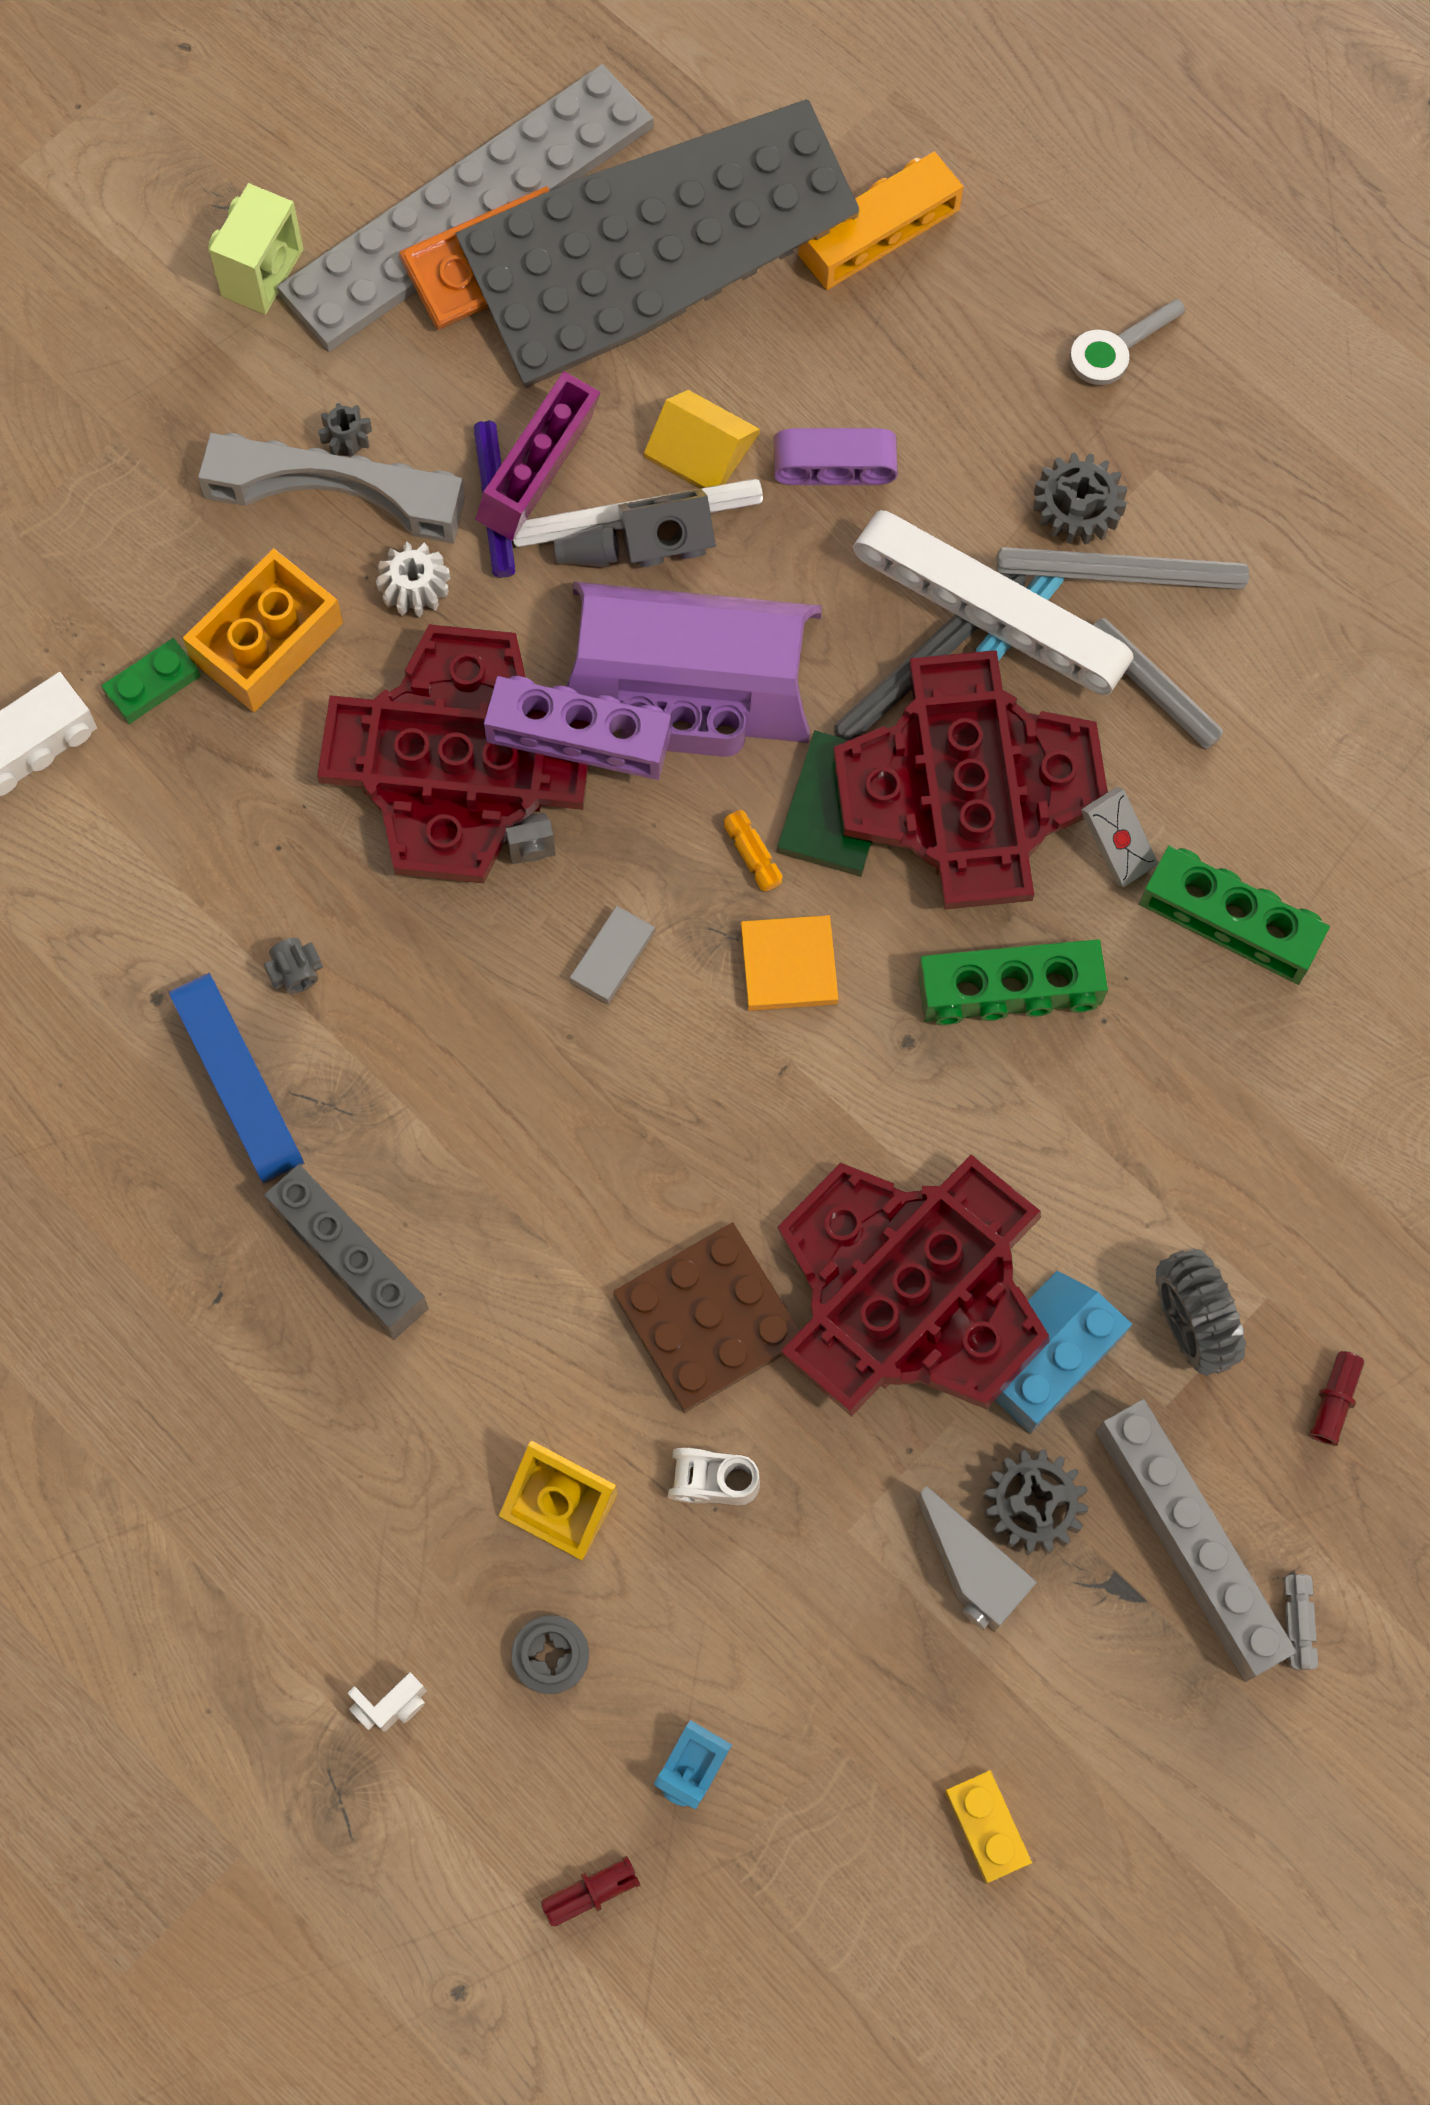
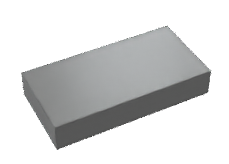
[570,906,655,1005]

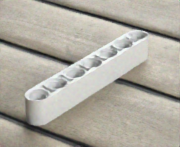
[853,510,1134,695]

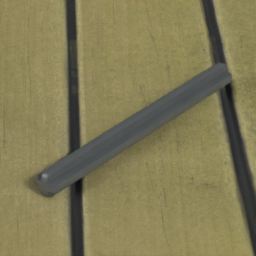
[834,573,1026,740]

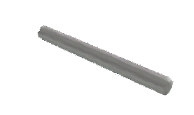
[996,547,1249,589]

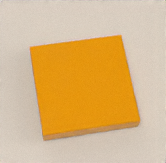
[741,915,839,1011]

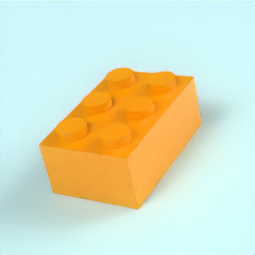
[183,548,343,713]

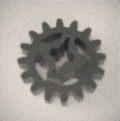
[1033,453,1127,545]
[983,1449,1089,1555]

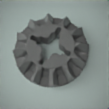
[512,1616,589,1694]

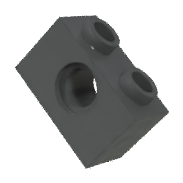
[618,489,716,567]

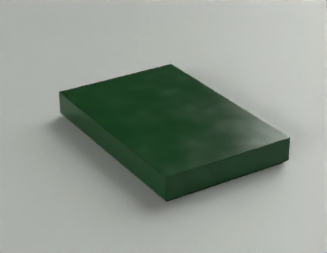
[777,730,872,877]

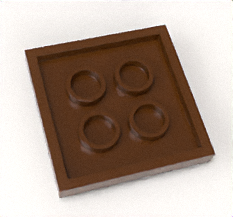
[613,1222,800,1413]

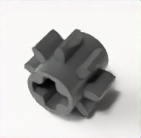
[318,403,372,457]
[264,938,323,994]

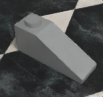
[917,1486,1037,1631]

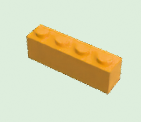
[798,151,964,291]

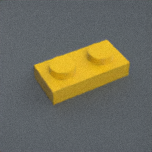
[945,1770,1032,1884]

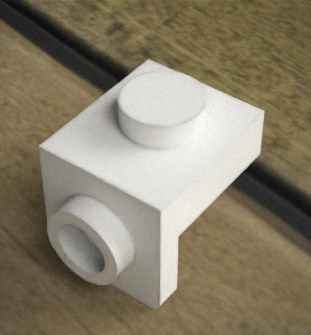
[348,1672,427,1732]

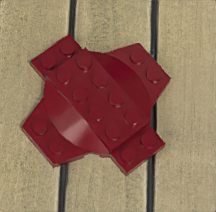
[317,624,590,883]
[833,650,1108,910]
[778,1154,1050,1417]

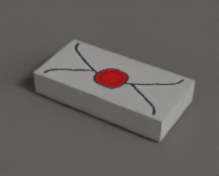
[1081,787,1159,887]

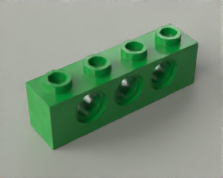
[1138,845,1330,985]
[917,939,1108,1025]

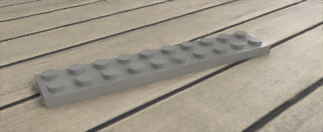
[277,64,654,352]

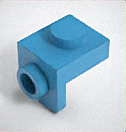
[654,1720,732,1809]

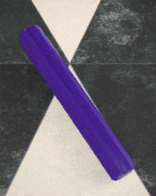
[474,420,516,578]

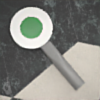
[1070,299,1185,385]

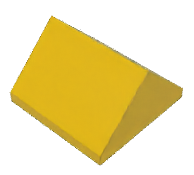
[644,390,760,488]
[499,1441,617,1561]

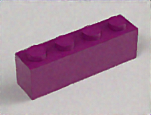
[475,371,601,541]

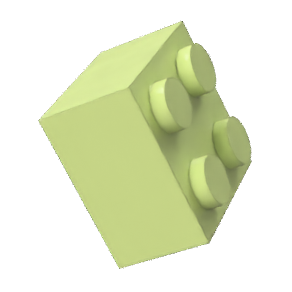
[208,183,303,315]

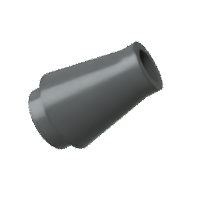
[554,524,619,567]

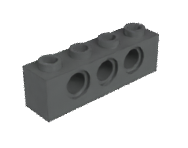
[264,1164,429,1340]

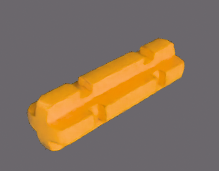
[724,810,783,892]

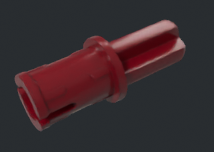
[1309,1351,1364,1446]
[541,1856,641,1926]

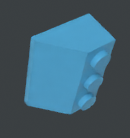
[995,1271,1132,1434]

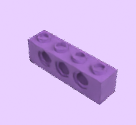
[484,676,672,780]

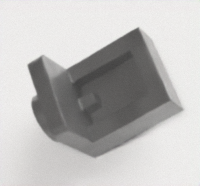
[506,813,556,864]

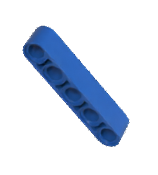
[168,972,305,1184]

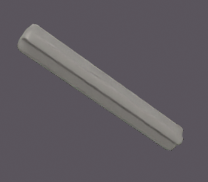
[1093,618,1223,749]

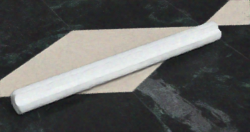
[513,479,763,547]

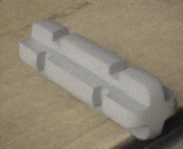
[1284,1574,1318,1670]

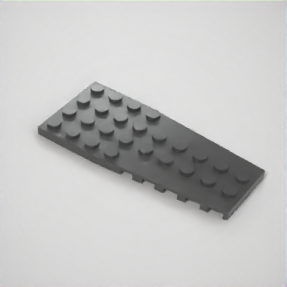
[455,99,859,388]

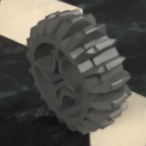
[1155,1248,1246,1376]

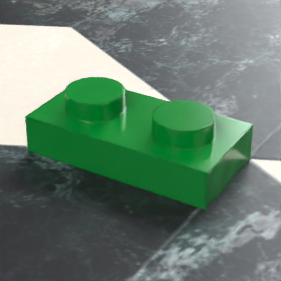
[101,637,201,724]

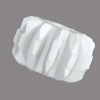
[376,541,450,617]

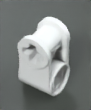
[668,1448,760,1505]

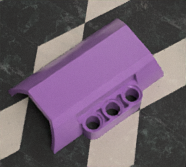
[566,581,822,757]

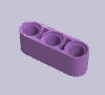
[774,428,898,485]

